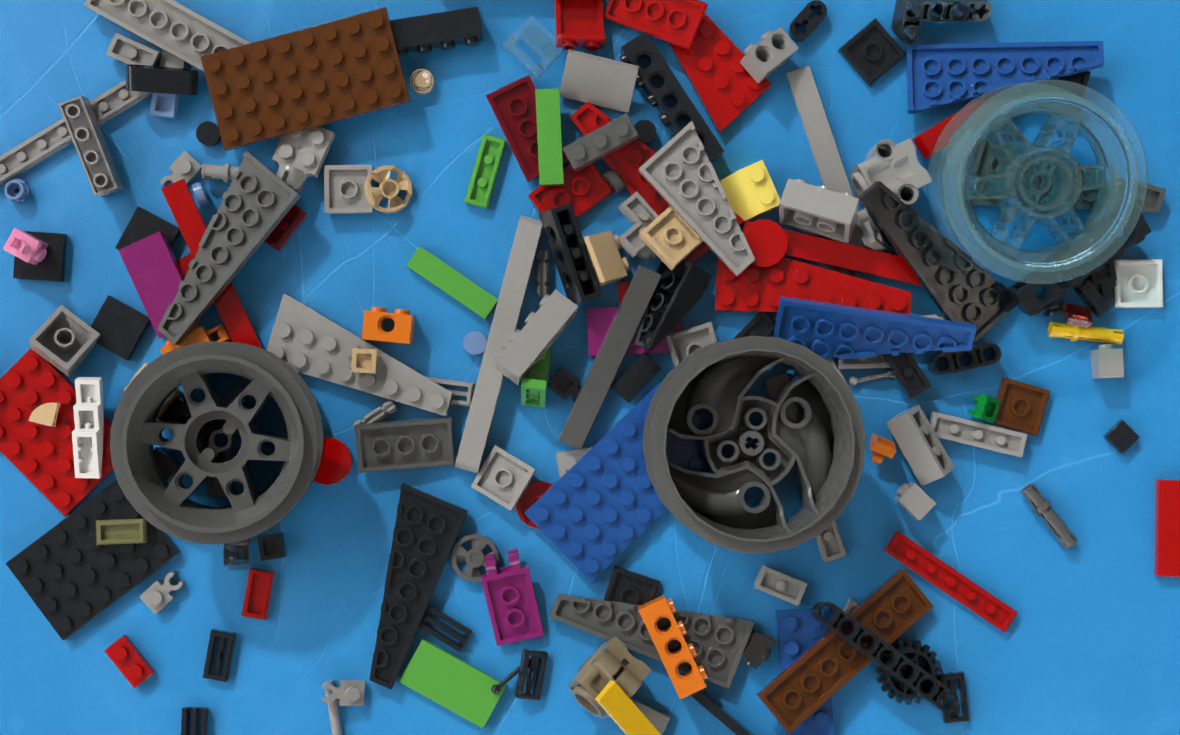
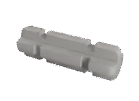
[353,400,397,429]

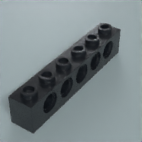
[620,32,724,163]
[1007,204,1152,316]

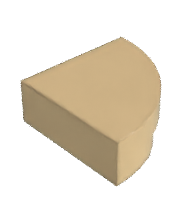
[28,402,61,427]

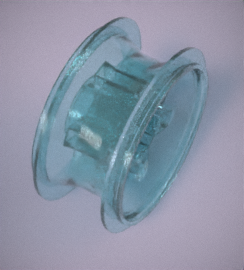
[927,80,1148,284]

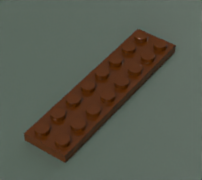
[756,568,933,734]

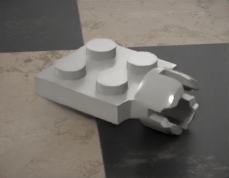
[272,127,335,192]

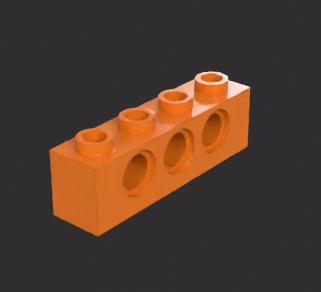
[638,595,708,699]

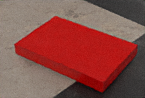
[528,163,614,219]

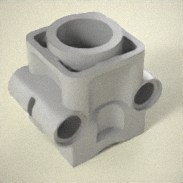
[850,138,932,208]

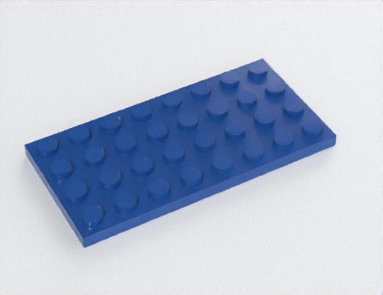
[524,379,729,582]

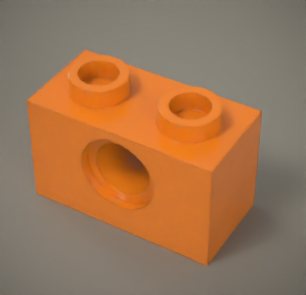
[361,307,415,345]

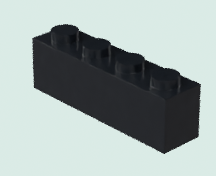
[390,7,484,57]

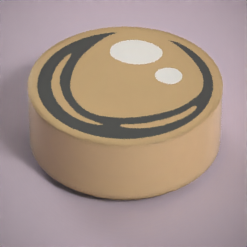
[410,69,434,94]

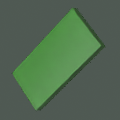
[399,638,507,728]

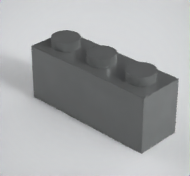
[563,113,640,172]

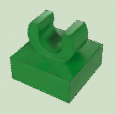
[969,394,1001,423]

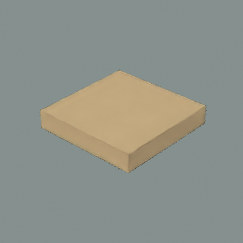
[638,206,703,271]

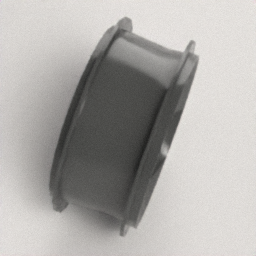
[643,336,866,554]

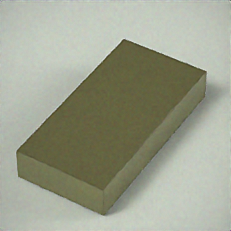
[96,518,147,545]

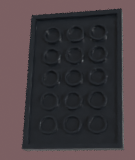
[6,480,181,640]

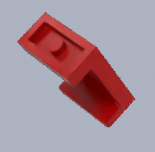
[554,0,606,51]

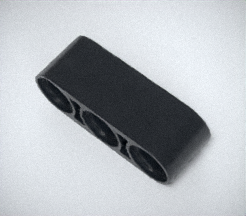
[126,64,198,95]
[927,343,1001,375]

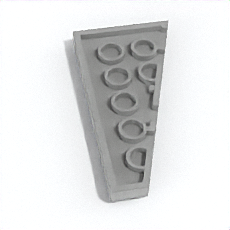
[638,121,755,277]

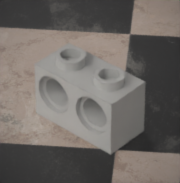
[740,27,799,84]

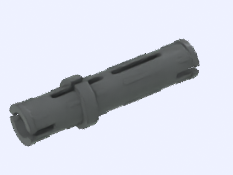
[1021,483,1078,549]

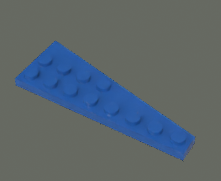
[906,41,1104,114]
[773,296,977,359]

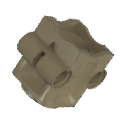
[568,636,651,718]

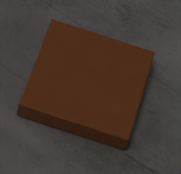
[990,377,1050,436]

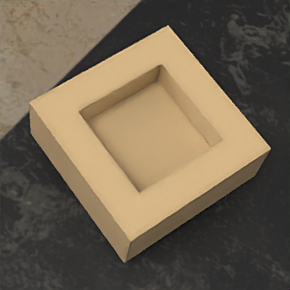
[351,348,377,374]

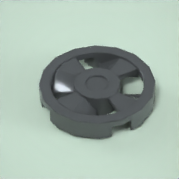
[451,533,499,582]

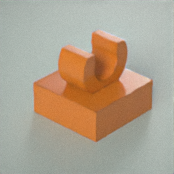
[869,433,896,465]

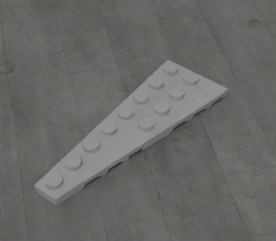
[266,294,453,416]

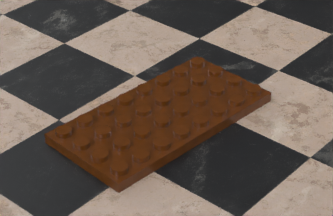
[201,7,411,151]

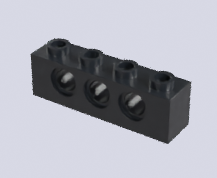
[539,203,602,304]

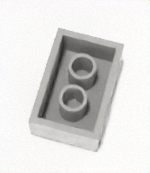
[779,178,859,244]

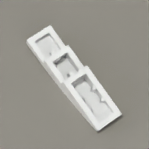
[72,377,104,479]

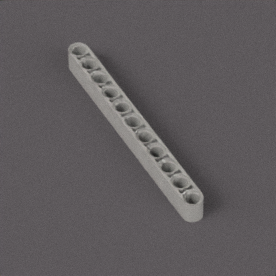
[455,215,543,473]

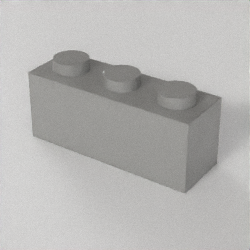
[886,405,955,486]

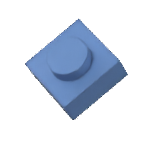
[150,93,179,119]

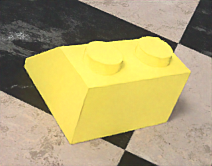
[720,160,780,223]

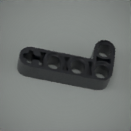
[891,0,992,45]

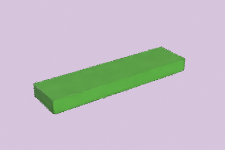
[535,88,564,186]
[406,246,498,320]

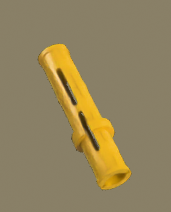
[1048,322,1124,345]

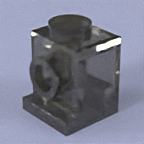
[223,540,249,570]
[742,628,777,669]

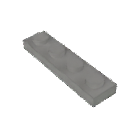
[929,412,1028,458]

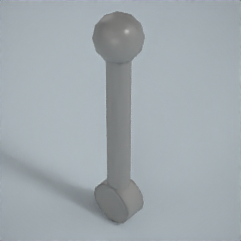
[849,370,895,386]

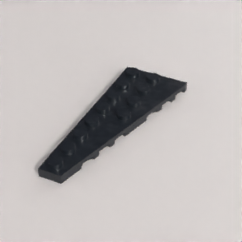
[858,181,1017,344]
[369,483,468,690]

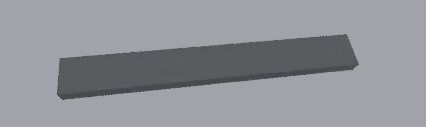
[558,265,661,450]

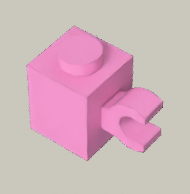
[3,228,49,265]

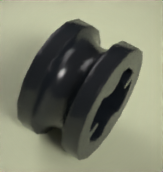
[1044,300,1066,317]

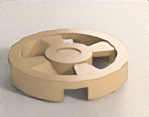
[364,165,413,213]

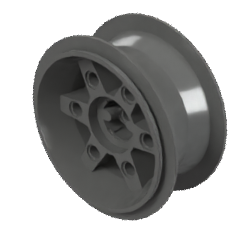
[110,341,324,545]

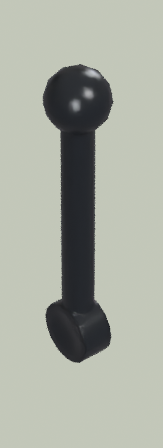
[491,658,530,694]

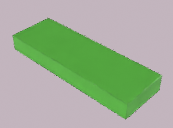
[464,134,507,210]

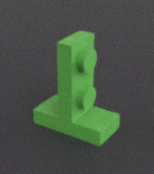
[521,345,552,408]

